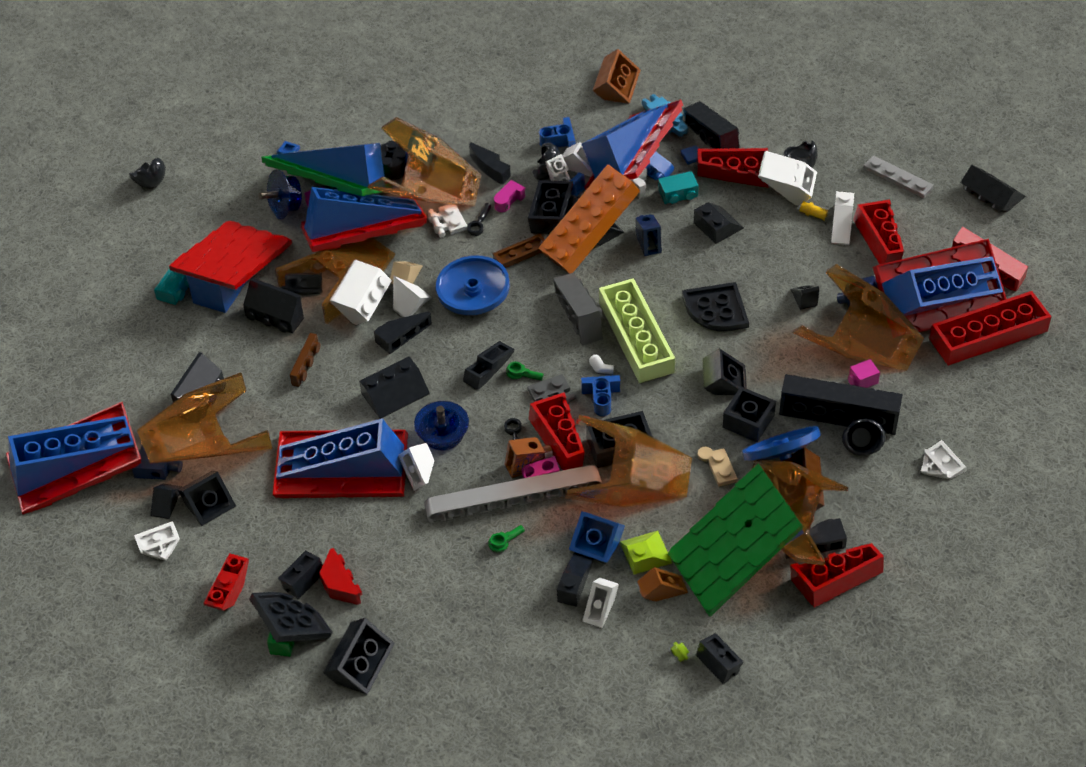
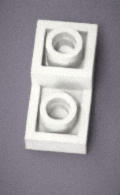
[546,154,571,181]

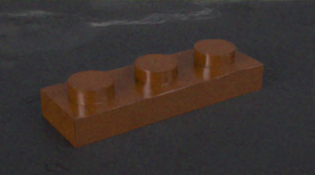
[493,234,545,268]
[290,333,320,387]

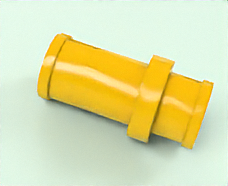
[799,201,829,220]

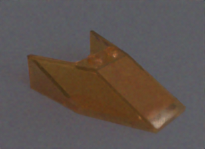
[368,117,481,206]
[275,237,396,324]
[792,264,924,371]
[137,372,273,463]
[565,415,692,507]
[752,460,849,565]

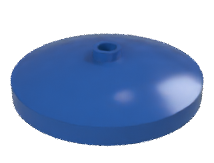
[436,256,510,315]
[742,426,821,461]

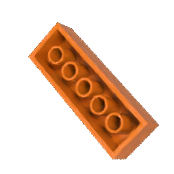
[539,164,640,274]

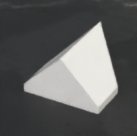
[393,276,432,317]

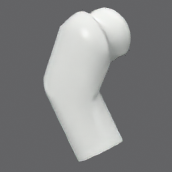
[589,355,614,374]

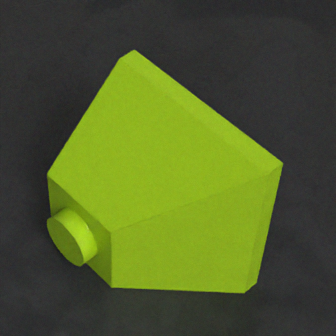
[620,531,672,575]

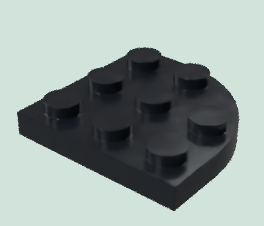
[682,282,749,331]
[249,592,332,642]

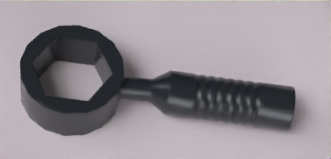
[467,203,491,236]
[504,418,522,440]

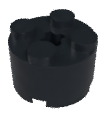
[380,140,408,181]

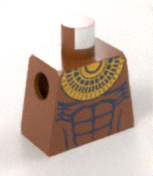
[505,437,552,478]

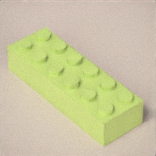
[599,278,675,383]

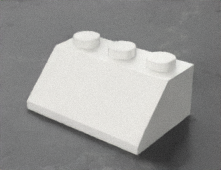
[330,260,392,325]

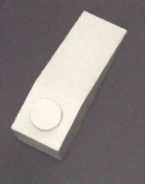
[831,191,854,245]

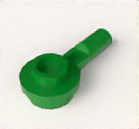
[506,361,544,381]
[488,525,525,552]

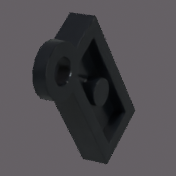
[280,273,322,293]

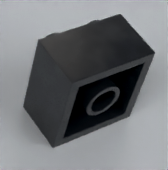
[722,387,776,442]

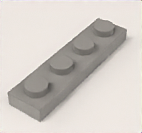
[863,155,934,198]

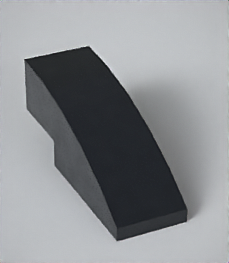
[469,142,511,185]
[463,341,514,390]

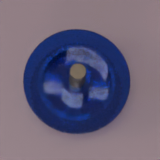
[414,401,469,451]

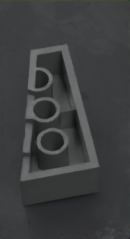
[553,273,603,346]

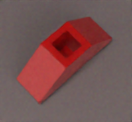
[320,548,362,605]
[203,553,249,611]

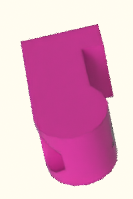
[494,180,525,212]
[521,456,560,479]

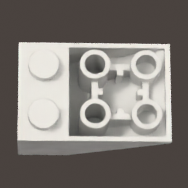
[758,151,817,206]

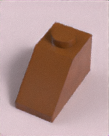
[637,567,688,602]

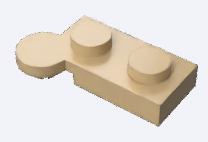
[698,447,738,487]

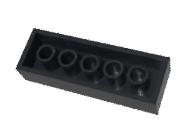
[779,374,903,435]

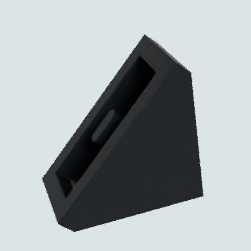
[791,285,820,310]
[150,483,182,519]

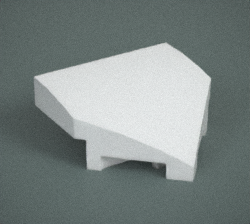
[921,440,967,479]
[134,521,180,560]

